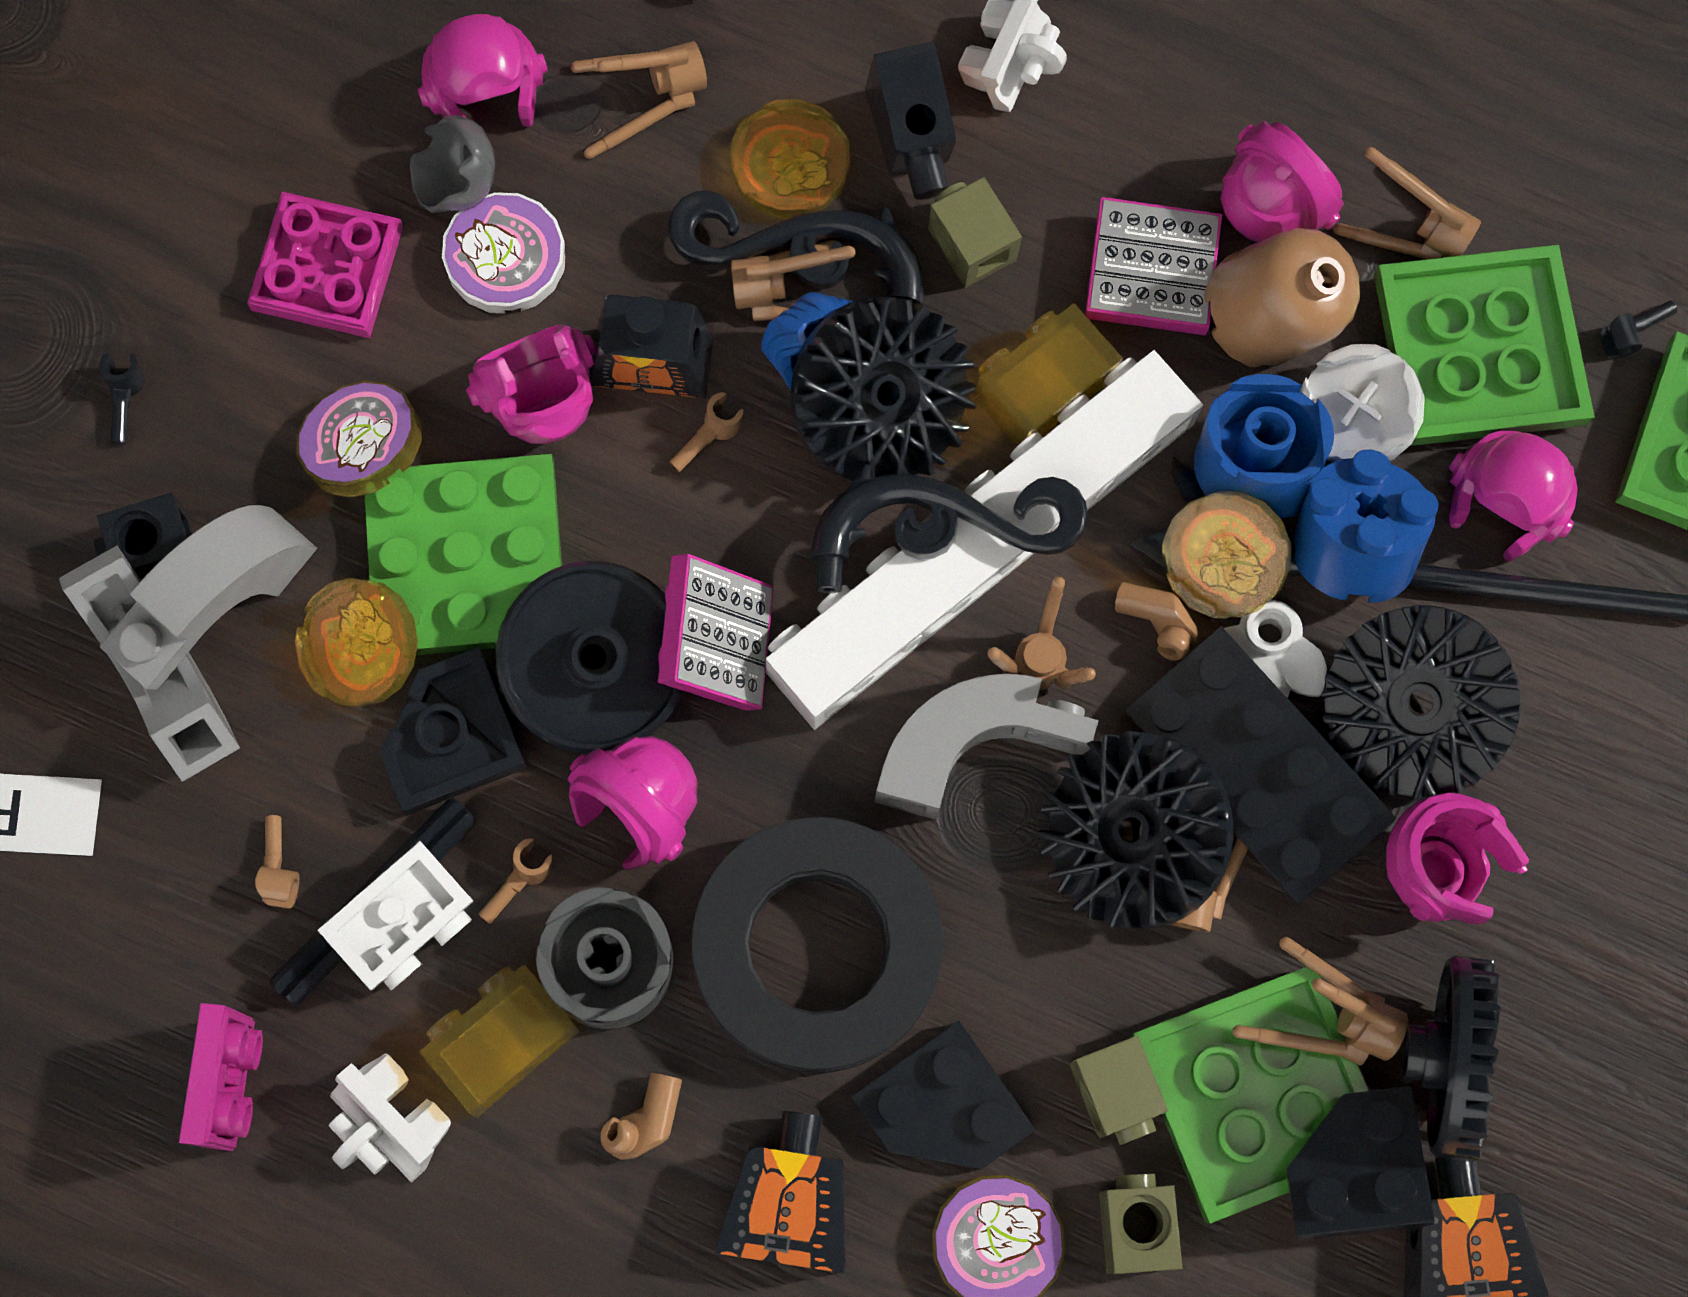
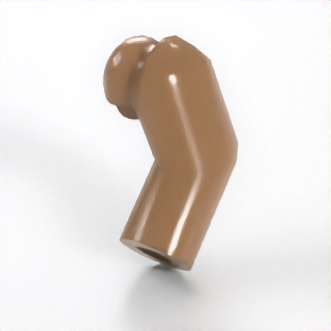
[1115,582,1197,661]
[600,1073,682,1159]

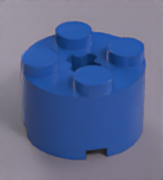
[1194,374,1334,520]
[1293,449,1439,603]

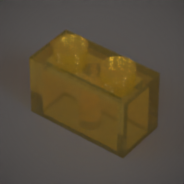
[974,303,1123,447]
[419,964,580,1118]

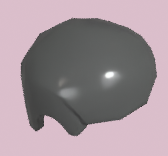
[410,115,495,213]

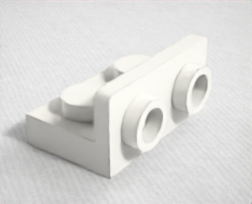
[318,841,474,991]

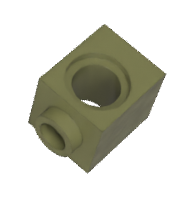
[928,177,1022,288]
[1069,1035,1169,1145]
[1099,1174,1182,1274]

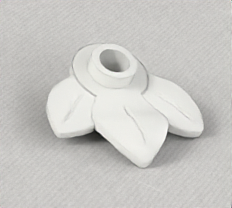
[1224,600,1327,697]

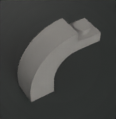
[100,505,317,690]
[59,546,240,782]
[874,674,1098,820]

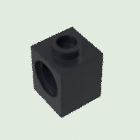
[94,492,193,581]

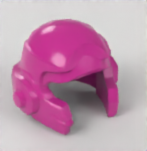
[418,14,548,127]
[1220,121,1344,242]
[466,325,596,444]
[1448,431,1578,562]
[568,736,698,870]
[1386,793,1529,924]

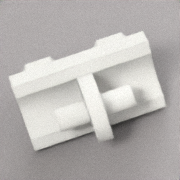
[958,0,1067,112]
[329,1054,451,1183]

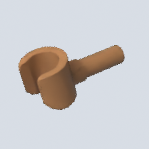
[669,392,744,472]
[255,815,300,908]
[478,838,552,924]

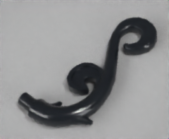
[668,190,924,304]
[811,464,1088,594]

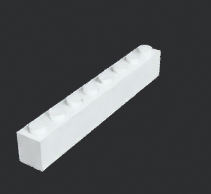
[766,350,1203,730]

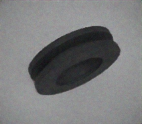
[692,817,943,1073]

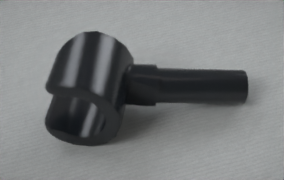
[1599,300,1678,359]
[99,353,145,444]

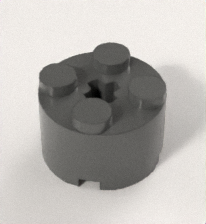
[536,887,674,1029]

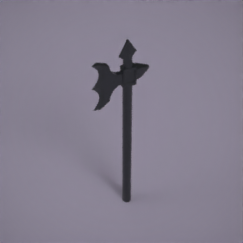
[1129,456,1688,620]

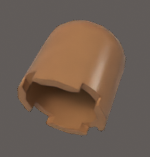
[1204,228,1360,367]

